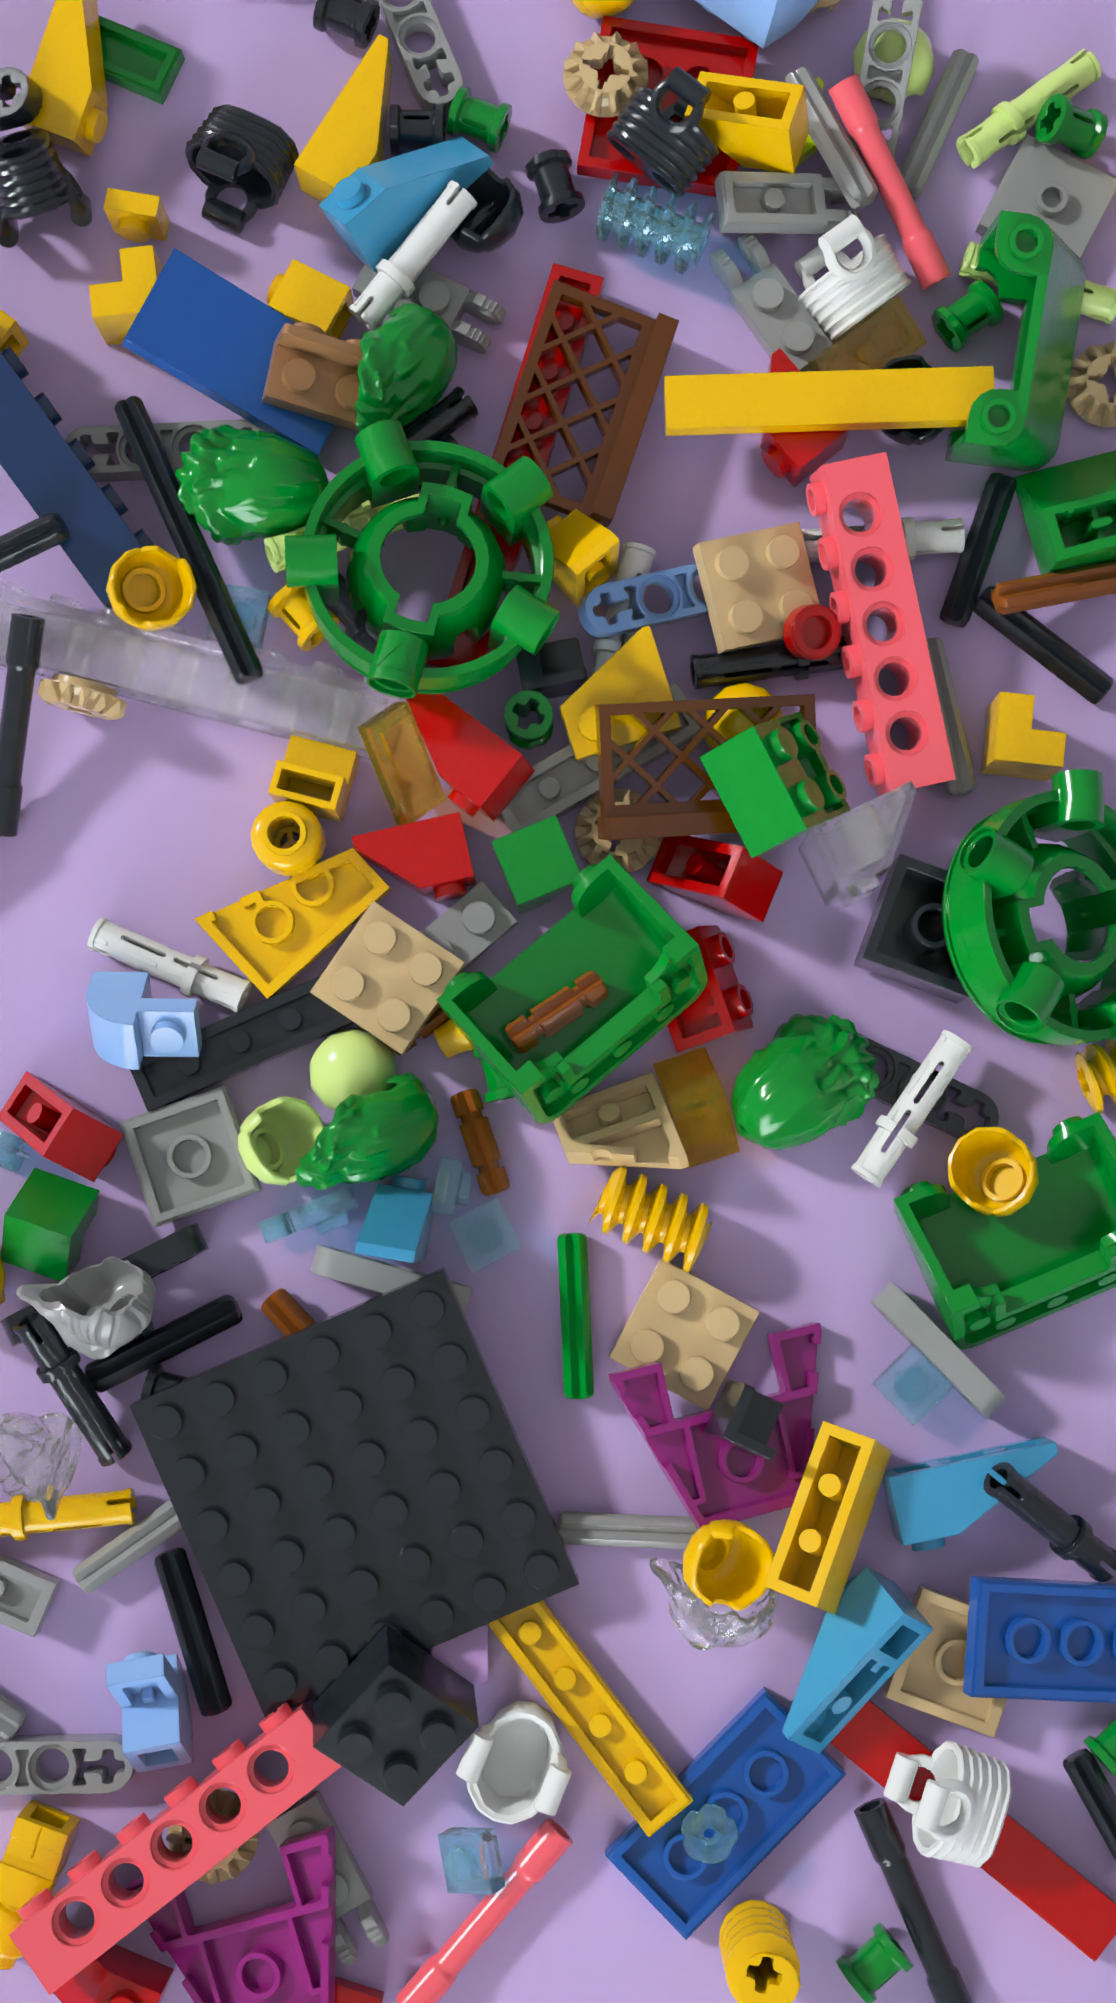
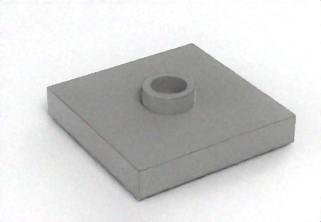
[975,134,1116,258]
[120,1086,262,1227]

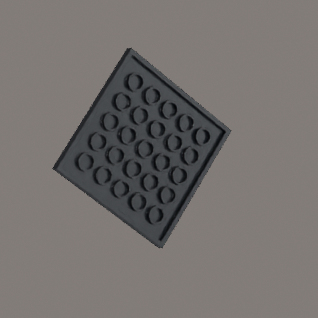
[129,1267,579,1717]

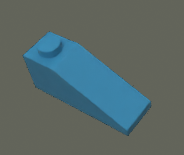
[319,136,494,272]
[355,1175,437,1263]
[882,1436,1058,1551]
[782,1566,934,1754]

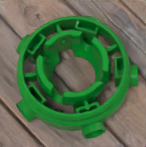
[284,420,561,699]
[942,769,1116,1045]

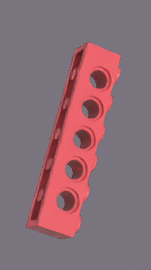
[806,452,956,797]
[9,1702,342,1996]

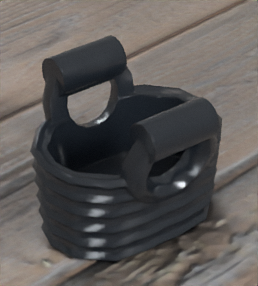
[606,66,719,197]
[185,104,299,234]
[0,129,92,248]

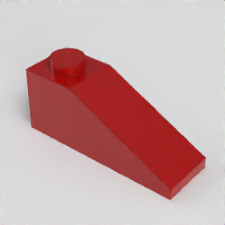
[406,693,535,822]

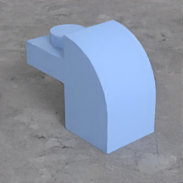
[86,971,202,1070]
[106,1651,194,1773]

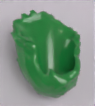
[354,303,458,432]
[175,424,329,546]
[730,1014,880,1151]
[294,1072,439,1190]

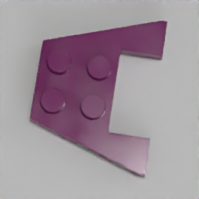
[608,1322,822,1529]
[124,1826,336,2003]

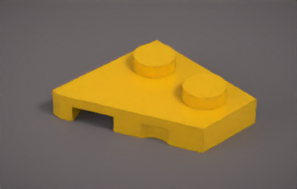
[559,625,682,762]

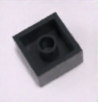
[854,854,969,1004]
[313,1625,479,1806]

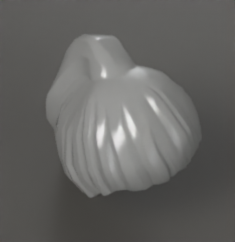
[16,1256,157,1360]

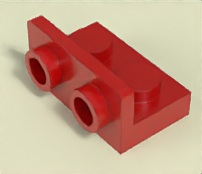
[667,925,753,1053]

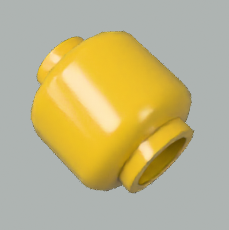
[250,800,326,877]

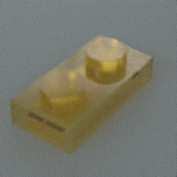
[808,296,927,371]

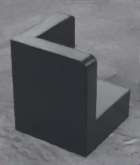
[516,638,588,699]
[704,1379,783,1461]

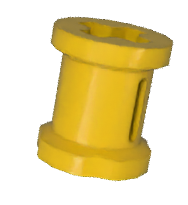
[267,584,339,651]

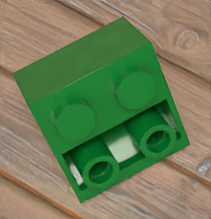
[1014,450,1116,574]
[700,712,851,858]

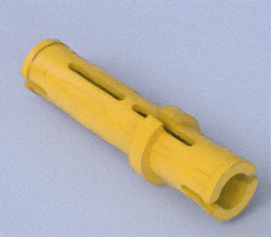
[0,1488,137,1541]

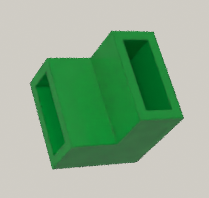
[492,815,580,914]
[1,1168,100,1282]

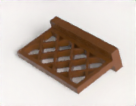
[493,280,679,528]
[595,694,826,840]

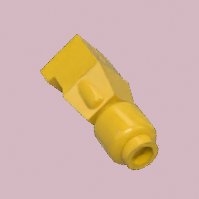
[0,1799,81,1970]

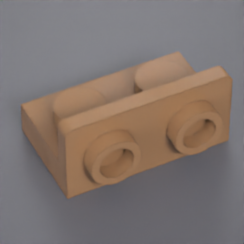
[262,322,362,432]

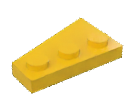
[194,848,391,999]

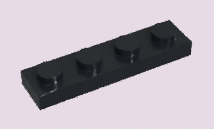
[130,976,354,1112]

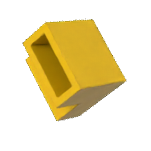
[89,245,163,345]
[980,691,1066,781]
[268,734,360,823]

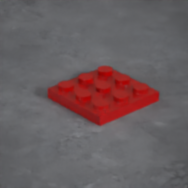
[577,16,759,197]

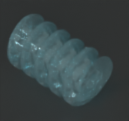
[596,171,717,274]

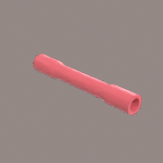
[828,74,952,290]
[396,1818,573,2003]

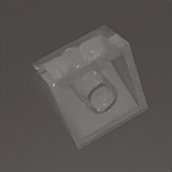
[798,781,917,908]

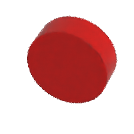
[783,604,841,660]

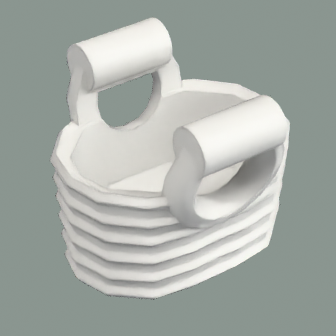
[794,214,911,341]
[456,1700,572,1825]
[883,1740,1012,1868]

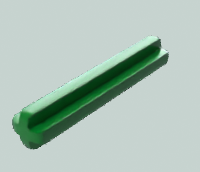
[557,1233,594,1399]

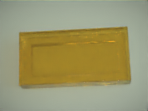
[357,702,446,825]

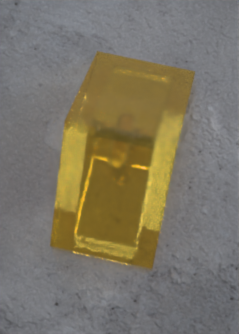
[653,1047,740,1169]

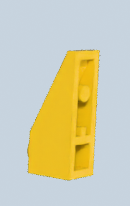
[23,0,108,157]
[294,34,393,202]

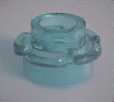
[0,1129,31,1174]
[681,1804,738,1864]

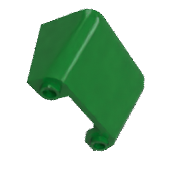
[945,210,1086,471]
[436,854,708,1124]
[893,1112,1116,1350]

